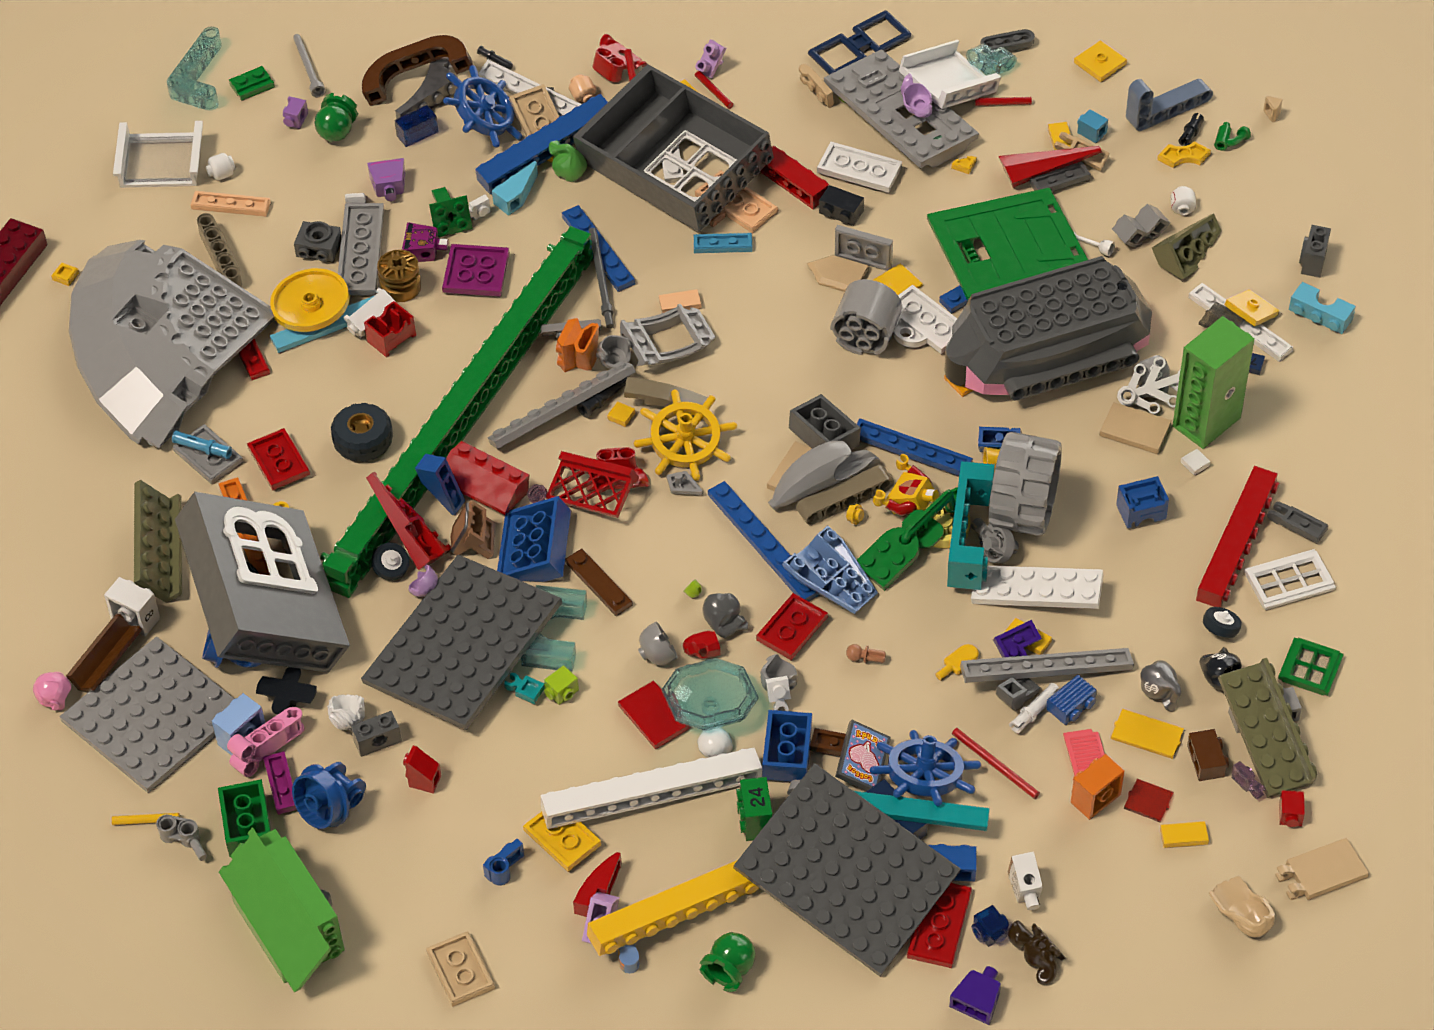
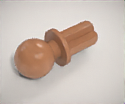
[846,644,886,663]

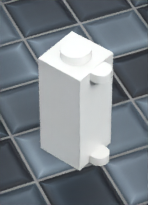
[343,288,397,339]

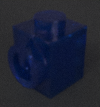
[971,905,1009,947]

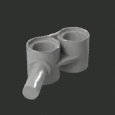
[156,814,207,861]

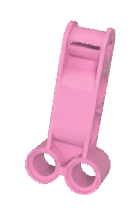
[227,707,304,777]

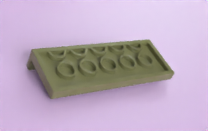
[134,480,182,603]
[1218,658,1317,798]

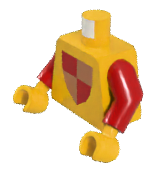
[873,454,939,516]

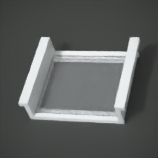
[113,121,203,188]

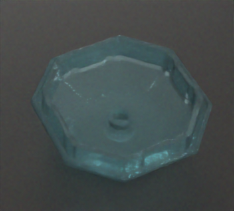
[662,658,759,731]

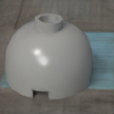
[638,622,678,665]

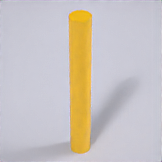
[112,813,180,825]

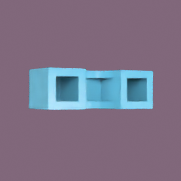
[1289,282,1356,334]

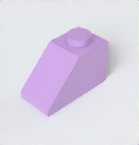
[582,892,620,944]

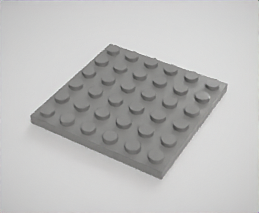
[60,636,234,793]

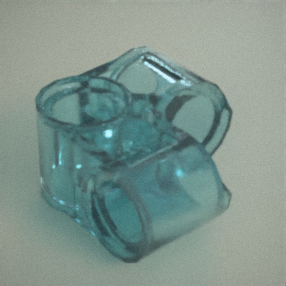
[966,44,1017,75]

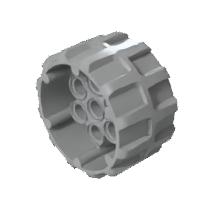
[989,432,1062,536]

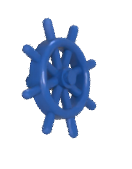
[443,65,523,148]
[870,730,981,806]

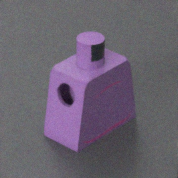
[367,158,406,201]

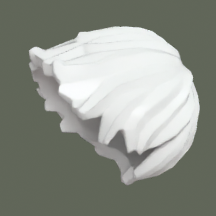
[327,694,365,730]

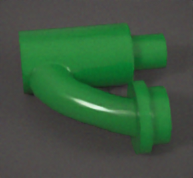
[1214,122,1251,151]

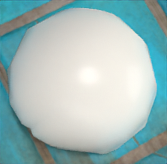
[697,727,733,757]

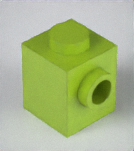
[544,665,579,705]

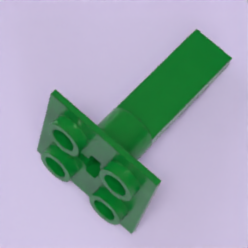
[429,187,473,237]

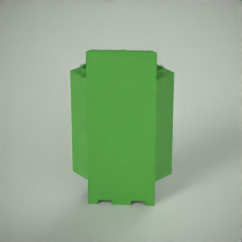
[219,827,345,993]

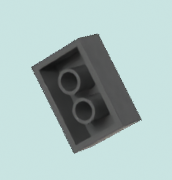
[789,394,861,450]

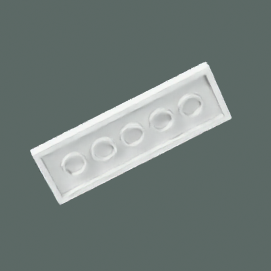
[971,566,1104,609]

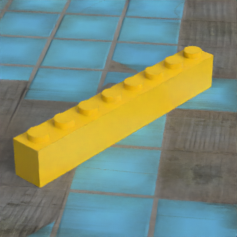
[587,860,759,956]

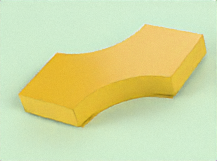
[1157,141,1211,168]

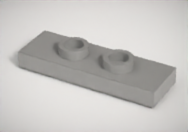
[541,319,601,338]

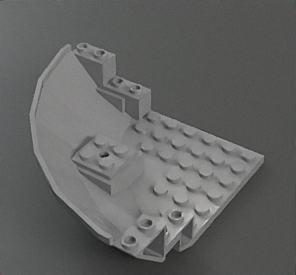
[68,240,275,448]

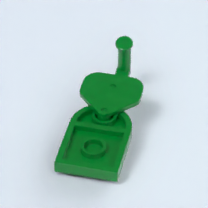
[857,489,956,591]

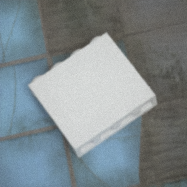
[899,40,1001,109]

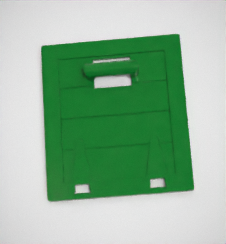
[927,188,1088,300]

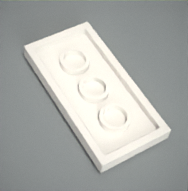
[817,142,902,193]

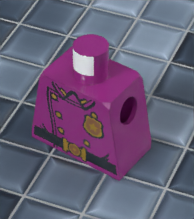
[402,222,449,262]

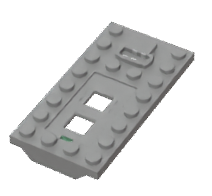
[824,49,979,168]

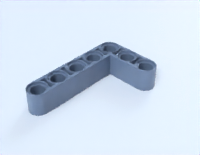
[1126,79,1213,131]

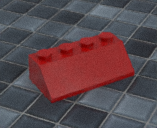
[446,441,530,515]

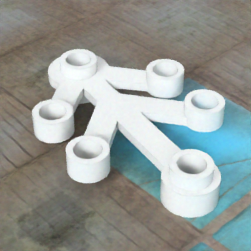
[1117,357,1181,414]

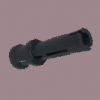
[577,376,629,418]

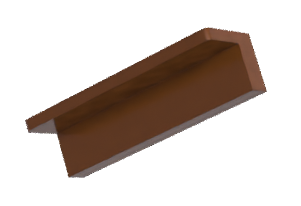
[66,614,143,691]

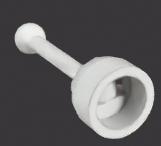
[1074,232,1115,257]

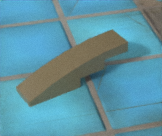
[624,377,708,407]

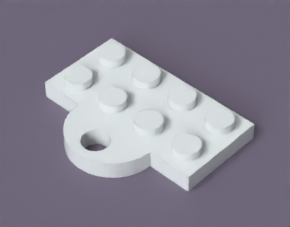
[893,285,957,354]

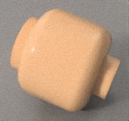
[569,74,596,103]

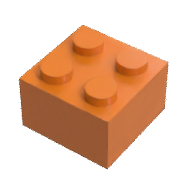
[1071,754,1125,820]

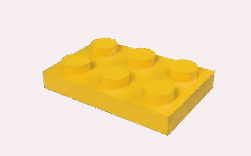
[523,811,601,872]

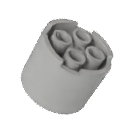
[830,279,902,355]

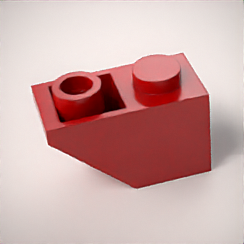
[403,745,441,794]

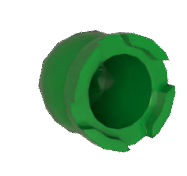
[314,93,359,142]
[699,932,755,992]

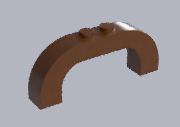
[362,35,473,106]

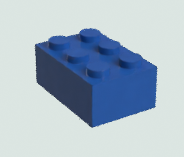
[762,710,812,782]

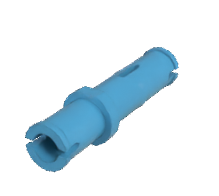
[172,430,232,459]

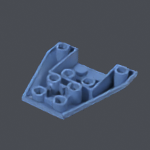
[782,526,878,614]

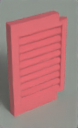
[1063,729,1105,776]

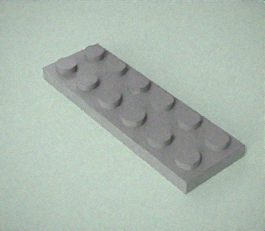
[338,203,384,295]

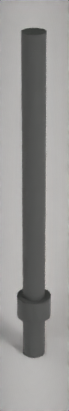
[589,228,614,329]

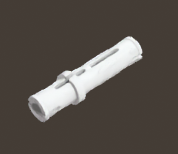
[1009,683,1059,733]

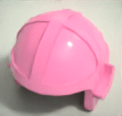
[33,672,71,710]

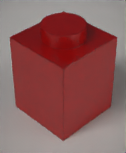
[1279,790,1305,827]

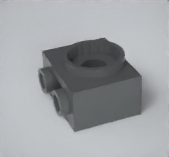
[294,221,342,263]
[1299,225,1331,278]

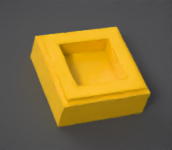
[51,263,79,286]
[607,401,635,427]

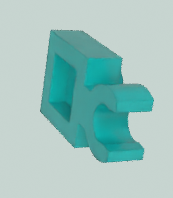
[504,672,545,704]

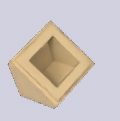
[1263,96,1283,122]

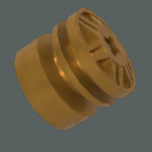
[377,250,421,302]

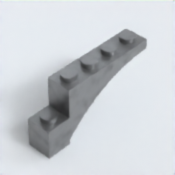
[395,59,458,127]

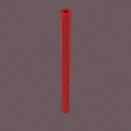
[952,728,1040,799]

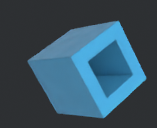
[1077,109,1108,143]

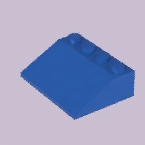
[497,496,571,582]

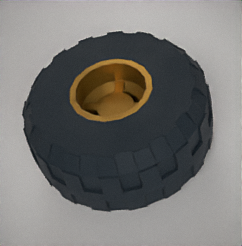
[331,403,393,462]

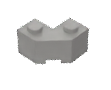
[1112,204,1171,248]

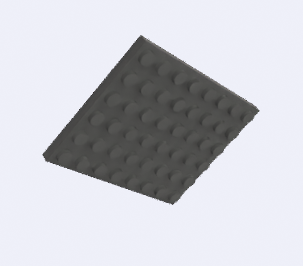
[361,555,562,730]
[733,763,961,976]

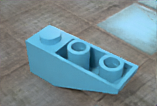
[492,161,538,216]

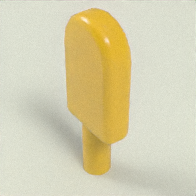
[935,644,979,680]

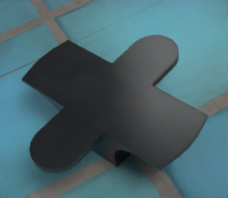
[256,667,317,715]

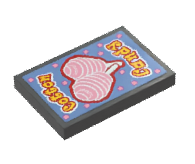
[835,720,891,791]

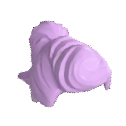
[901,73,933,118]

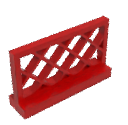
[545,451,639,518]

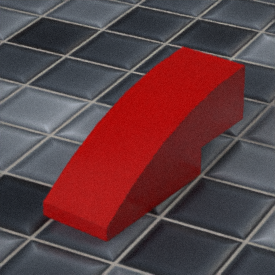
[573,852,622,917]

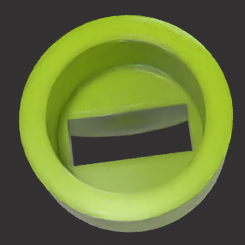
[683,579,702,598]

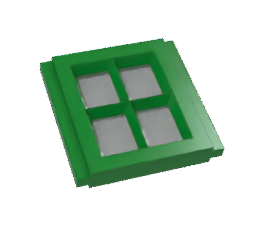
[1278,637,1344,696]

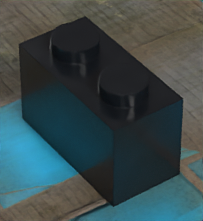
[819,185,864,226]

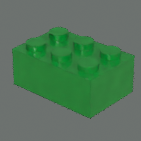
[218,779,271,857]

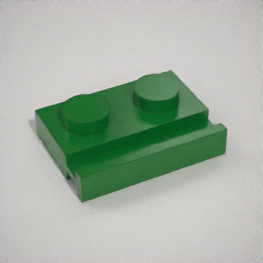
[229,66,275,101]

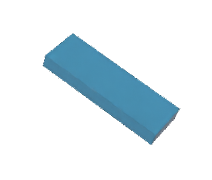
[693,233,752,253]

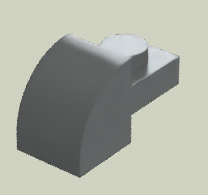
[996,677,1041,711]

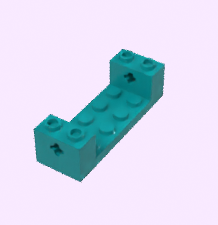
[947,461,995,590]

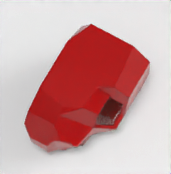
[683,631,721,659]

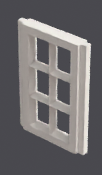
[1244,549,1336,610]

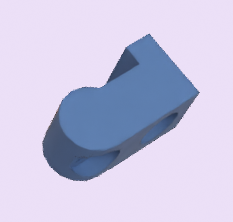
[616,944,640,974]

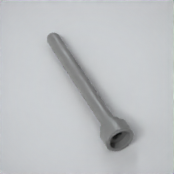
[293,34,326,98]

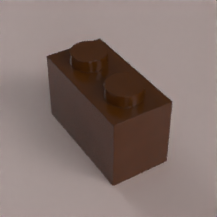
[1187,729,1229,781]

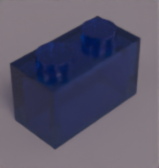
[394,105,439,147]

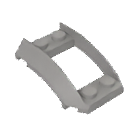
[620,304,715,366]

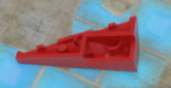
[998,146,1102,188]
[366,472,451,570]

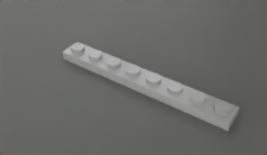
[487,361,636,449]
[960,648,1134,683]

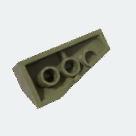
[1152,213,1221,280]

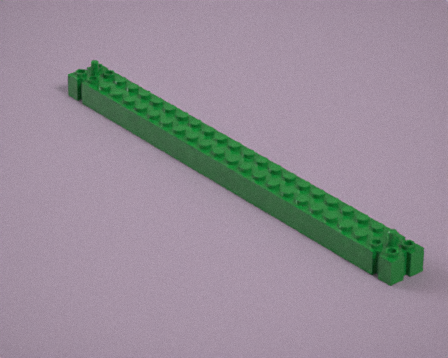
[320,226,593,598]

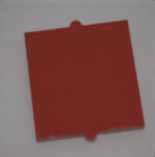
[1124,778,1174,822]

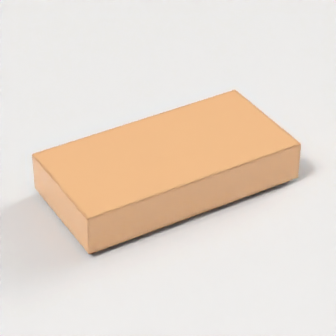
[659,289,701,313]

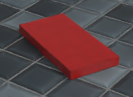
[907,883,972,968]

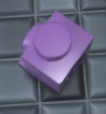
[283,96,308,129]

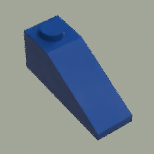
[415,454,465,515]

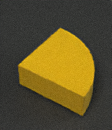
[951,156,977,174]

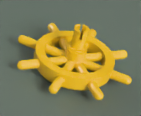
[633,389,737,481]

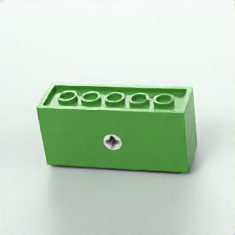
[1169,316,1255,449]

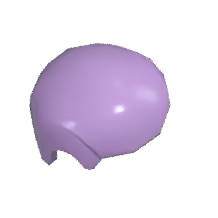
[408,565,438,597]

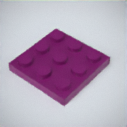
[442,244,510,297]

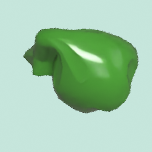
[549,140,587,182]

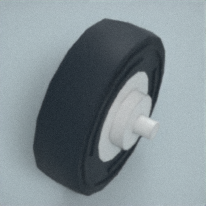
[372,542,409,581]
[1203,607,1242,638]

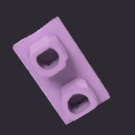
[695,39,727,78]

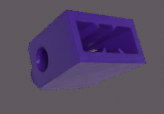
[949,966,1001,1025]

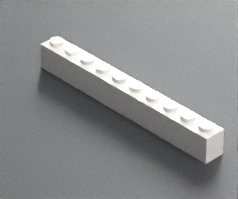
[541,748,762,829]

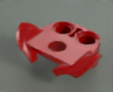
[592,34,647,82]
[586,447,650,491]

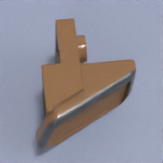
[450,500,495,559]

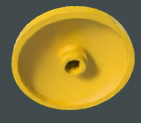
[270,268,350,332]

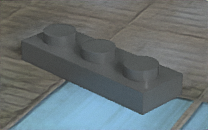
[1030,161,1091,192]

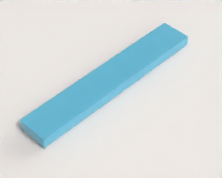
[270,296,374,353]

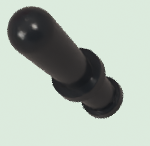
[477,45,513,70]

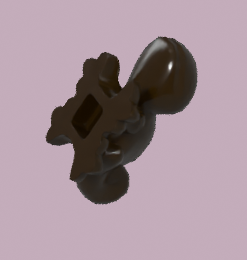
[1008,920,1066,985]

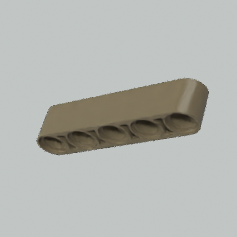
[197,213,242,287]
[796,465,894,525]

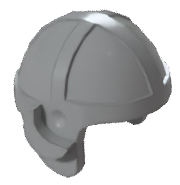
[596,335,632,369]
[760,654,798,691]

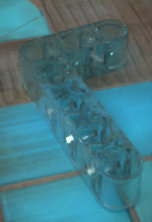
[167,26,222,110]

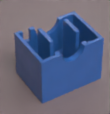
[1116,476,1169,528]

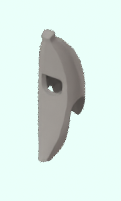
[768,441,880,510]

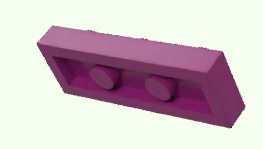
[263,751,297,815]

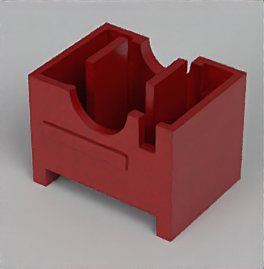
[364,301,416,358]

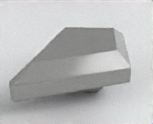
[666,471,702,495]

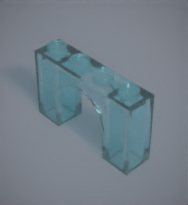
[521,585,587,672]

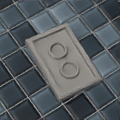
[835,225,893,271]
[172,424,244,485]

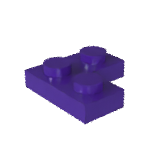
[993,620,1042,658]

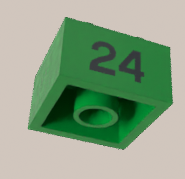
[736,777,772,841]

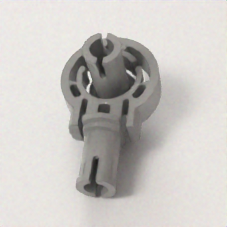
[971,518,1019,564]

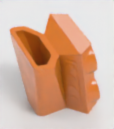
[556,318,599,372]

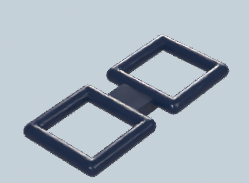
[808,10,912,75]

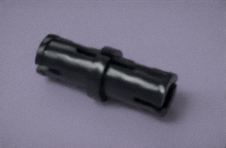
[1178,113,1204,146]

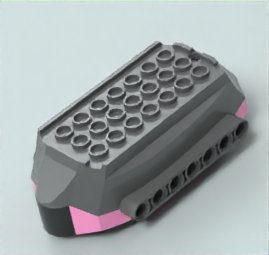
[944,256,1152,401]

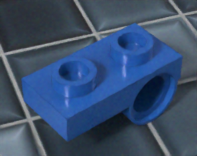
[483,839,524,886]

